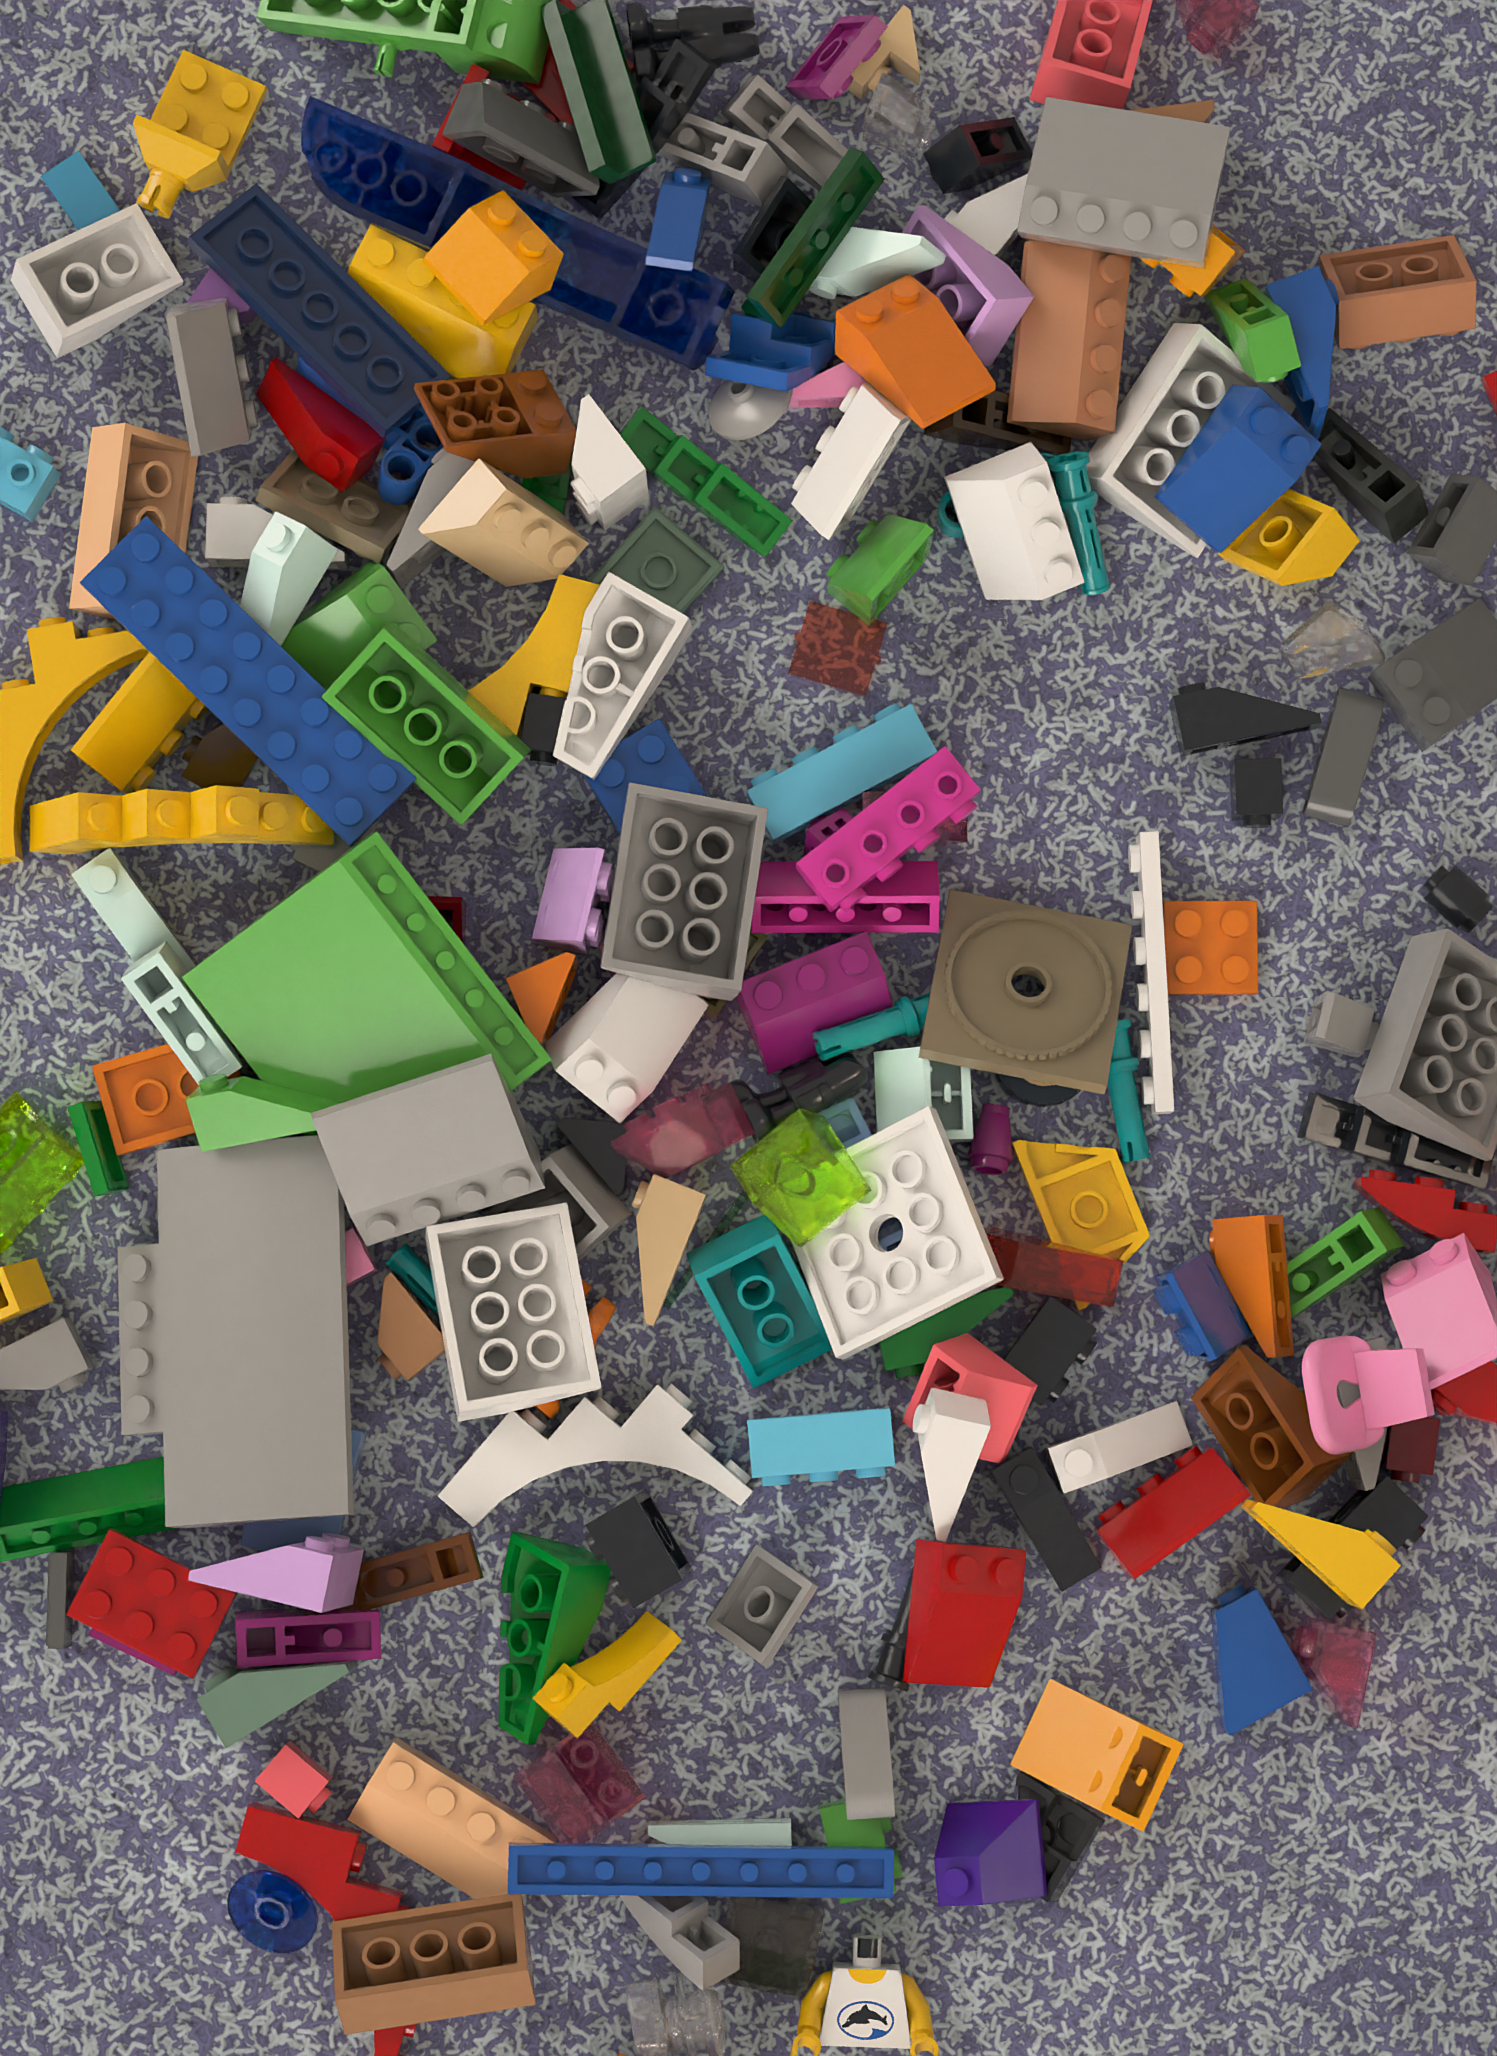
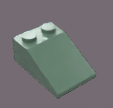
[197,1660,358,1748]

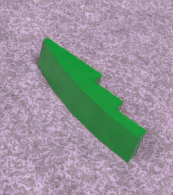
[619,407,793,557]

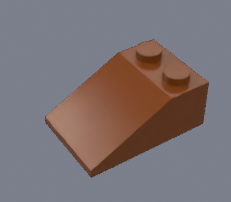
[1191,1345,1353,1509]

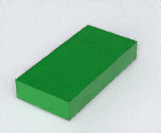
[67,1101,129,1197]

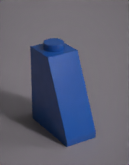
[1211,1584,1313,1735]

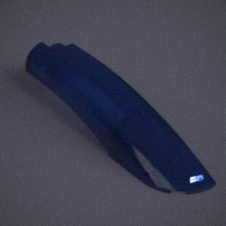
[301,96,735,371]

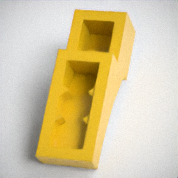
[532,1611,682,1739]

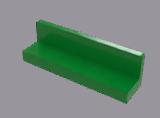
[0,1456,177,1562]

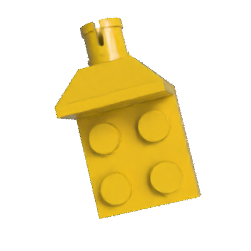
[133,50,268,219]

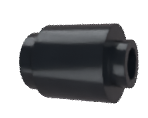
[1423,865,1494,933]

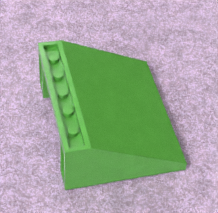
[181,831,552,1136]

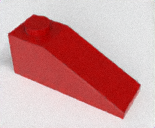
[256,357,386,493]

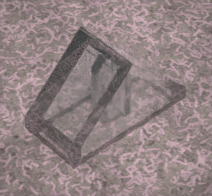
[1280,600,1385,679]

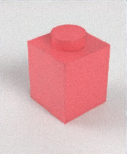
[255,1740,333,1818]

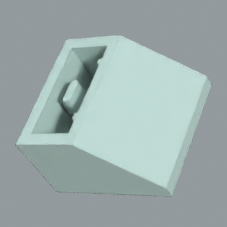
[873,1047,973,1143]

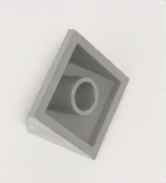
[706,1544,819,1668]

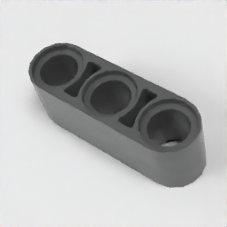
[1303,687,1385,827]

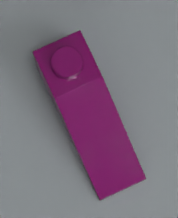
[234,1609,381,1667]

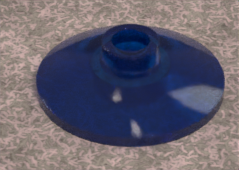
[227,1870,318,1953]

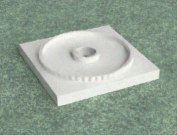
[771,1106,1004,1359]

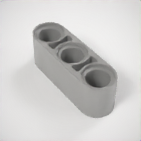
[838,1687,895,1820]

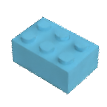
[747,1408,895,1486]

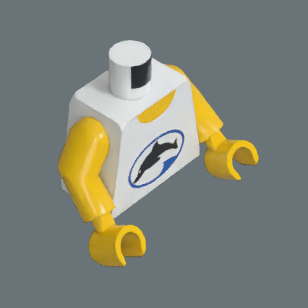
[790,1935,939,2056]

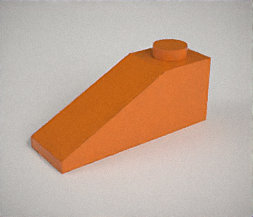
[1209,1215,1294,1358]

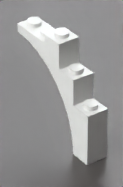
[438,1383,753,1527]

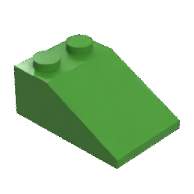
[826,513,934,627]
[281,561,437,691]

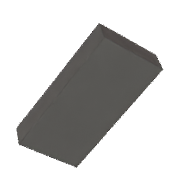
[46,1551,75,1649]

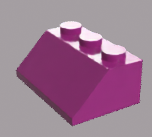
[736,931,893,1075]

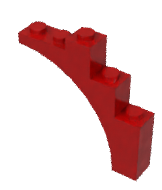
[235,1801,418,2056]

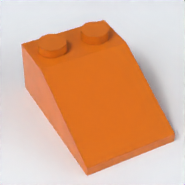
[835,274,996,429]

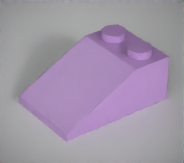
[902,205,1035,367]
[188,1533,364,1613]

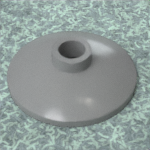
[709,380,792,441]

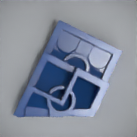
[705,311,836,391]

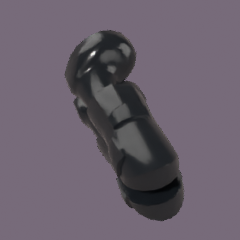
[626,2,760,86]
[725,1051,868,1147]

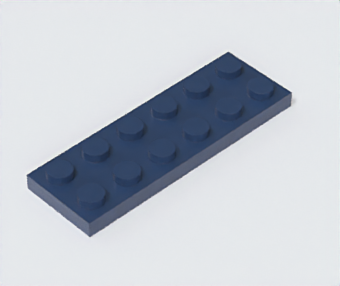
[188,183,451,438]

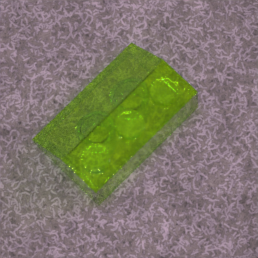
[0,1090,84,1254]

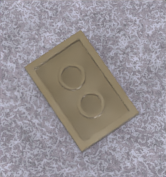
[256,449,413,564]

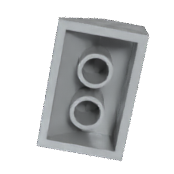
[166,297,258,457]

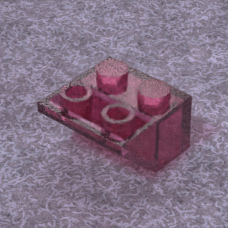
[610,1083,755,1179]
[513,1721,647,1843]

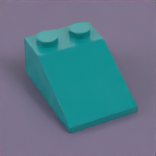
[686,1212,832,1389]

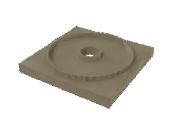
[918,889,1132,1094]

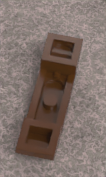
[338,1531,484,1610]

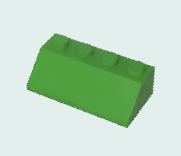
[321,622,531,826]

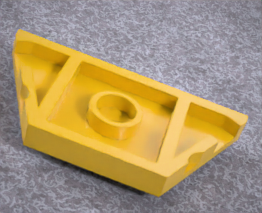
[1012,1140,1150,1311]

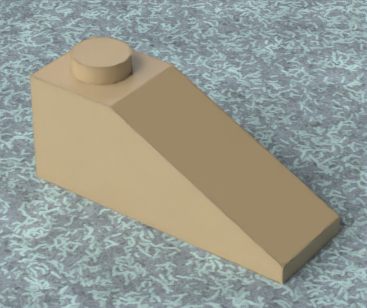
[632,1174,707,1327]

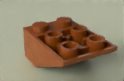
[414,369,577,478]

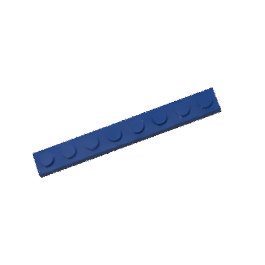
[508,1843,894,1898]

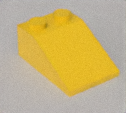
[1241,1499,1401,1609]

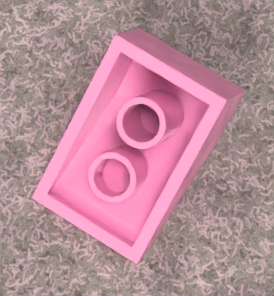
[1380,1233,1497,1390]

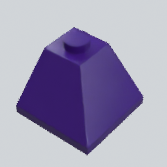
[934,1799,1048,1906]

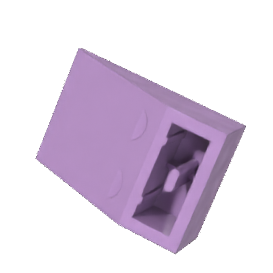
[532,848,614,956]

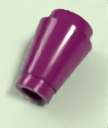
[967,1104,1013,1175]

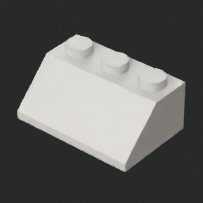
[791,382,912,540]
[571,394,649,531]
[944,442,1085,600]

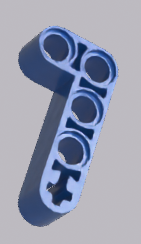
[296,355,444,505]

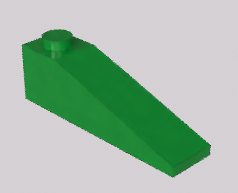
[498,1532,611,1745]

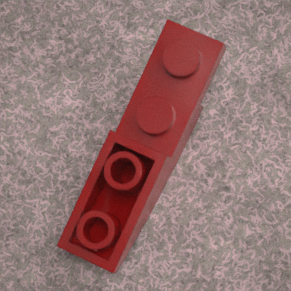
[1355,1170,1497,1254]

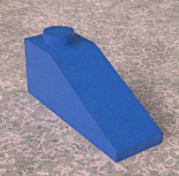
[645,168,711,271]

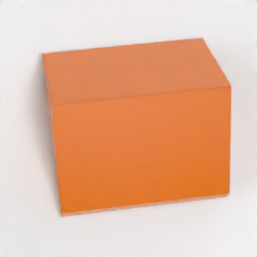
[505,952,580,1050]

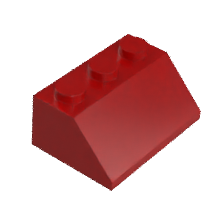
[1094,1445,1251,1579]

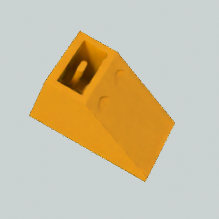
[1010,1678,1184,1832]

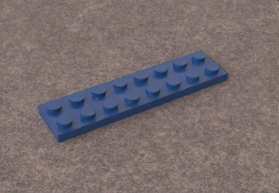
[79,516,417,847]

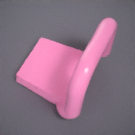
[1302,1335,1435,1455]

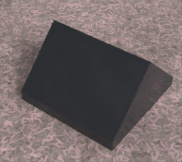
[733,176,812,283]

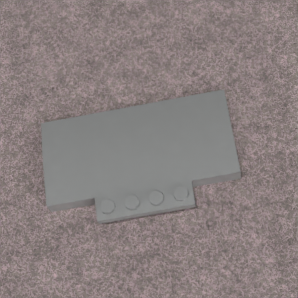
[117,1135,354,1529]

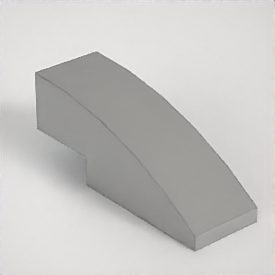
[721,74,848,191]
[619,1895,740,1991]

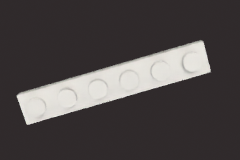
[1128,831,1174,1115]

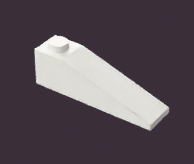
[553,572,694,780]

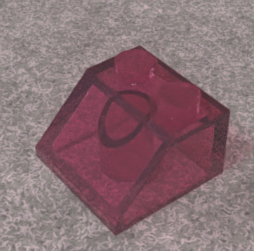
[1293,1616,1377,1728]

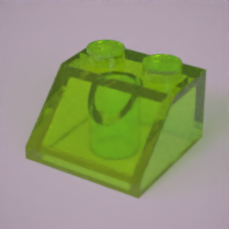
[730,1109,872,1247]

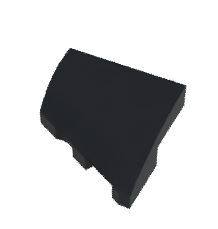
[1016,1771,1105,1902]

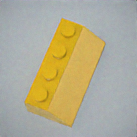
[347,224,539,379]
[71,652,209,794]

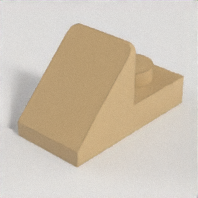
[847,4,920,100]

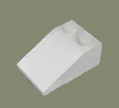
[11,203,183,358]
[544,973,708,1123]

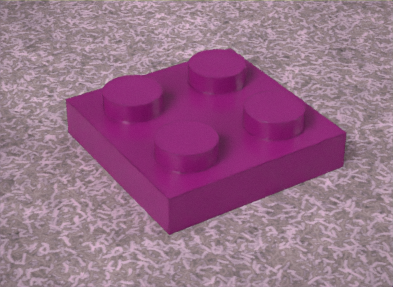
[785,14,888,100]

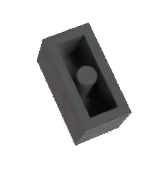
[1407,474,1497,586]

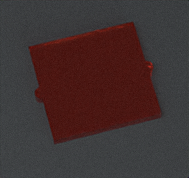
[788,601,887,696]

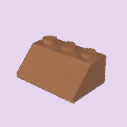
[1319,235,1476,349]

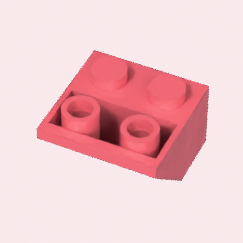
[902,1333,1038,1464]

